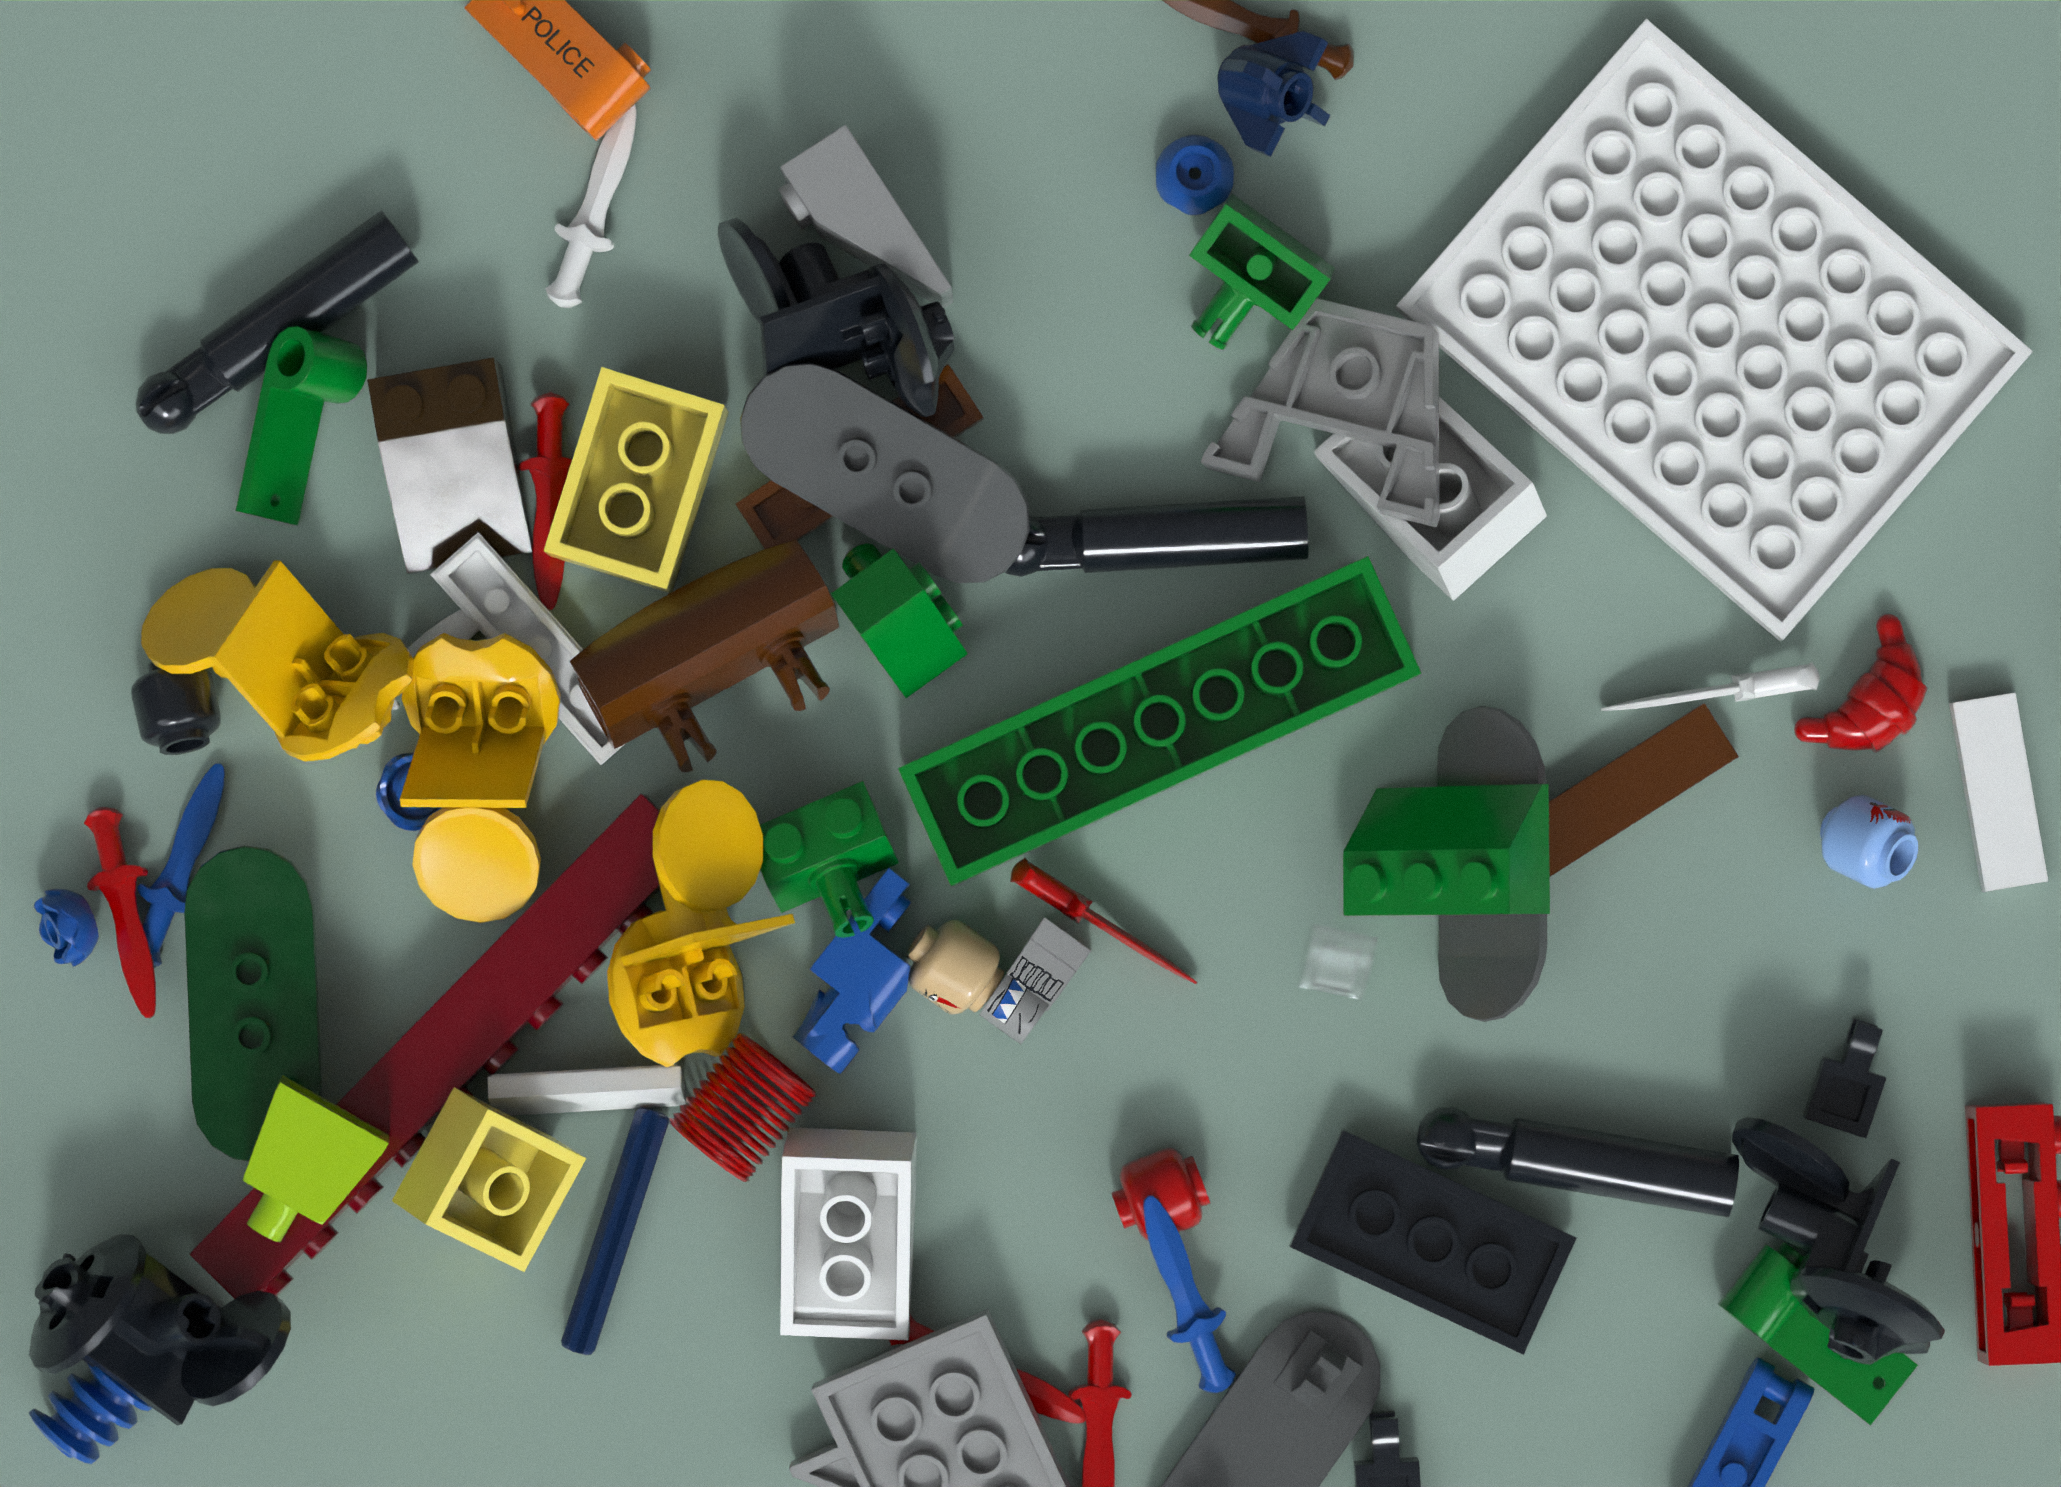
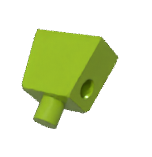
[243,1075,390,1242]

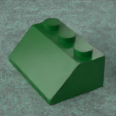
[1343,784,1550,916]

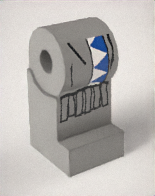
[979,917,1091,1045]

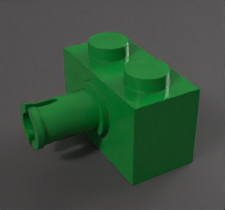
[1189,194,1335,350]
[830,543,968,698]
[760,781,899,938]

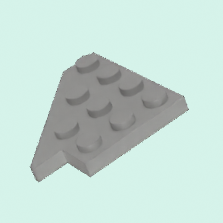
[789,1309,1071,1487]

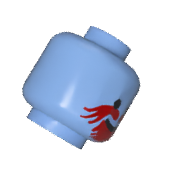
[1820,795,1918,889]

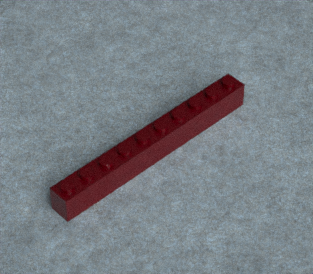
[189,794,660,1299]

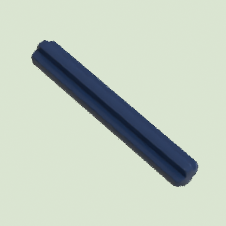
[561,1108,669,1355]

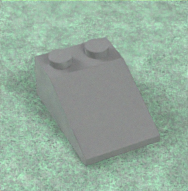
[778,125,953,308]

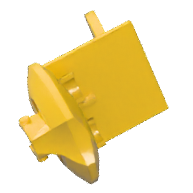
[141,560,414,762]
[400,633,561,923]
[607,780,795,1067]

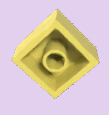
[392,1087,587,1272]

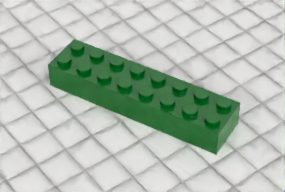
[898,556,1422,887]

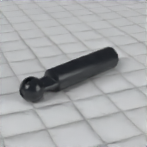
[135,210,419,434]
[1005,496,1309,577]
[1417,1107,1739,1217]

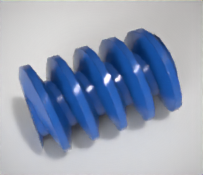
[29,1363,152,1464]

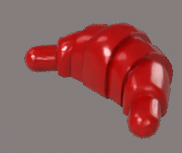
[1794,614,1928,753]

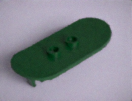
[184,845,322,1161]

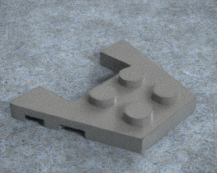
[1201,298,1440,528]

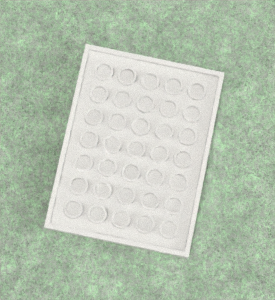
[1395,18,2033,641]

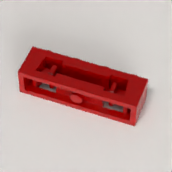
[1965,1102,2061,1366]

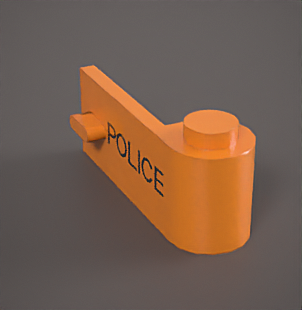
[464,0,651,141]

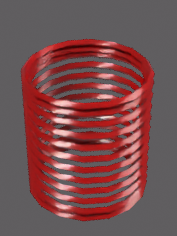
[669,1033,817,1182]

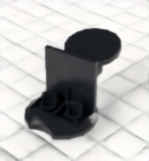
[717,218,955,417]
[1732,1117,1945,1365]
[29,1234,291,1426]

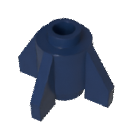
[1217,31,1331,157]

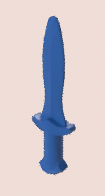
[137,764,225,968]
[1143,1196,1236,1393]

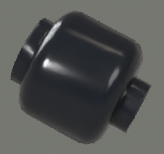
[131,662,221,755]

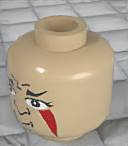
[906,920,1004,1015]

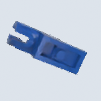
[792,868,912,1074]

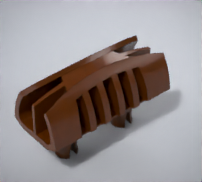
[570,539,840,772]

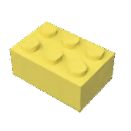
[544,367,729,593]

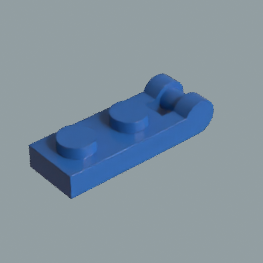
[1687,1357,1815,1487]

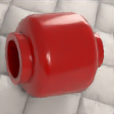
[1111,1148,1211,1240]

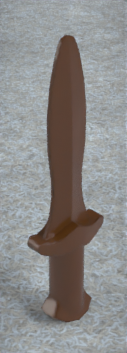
[1162,0,1354,80]

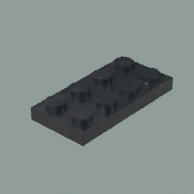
[1289,1130,1577,1355]

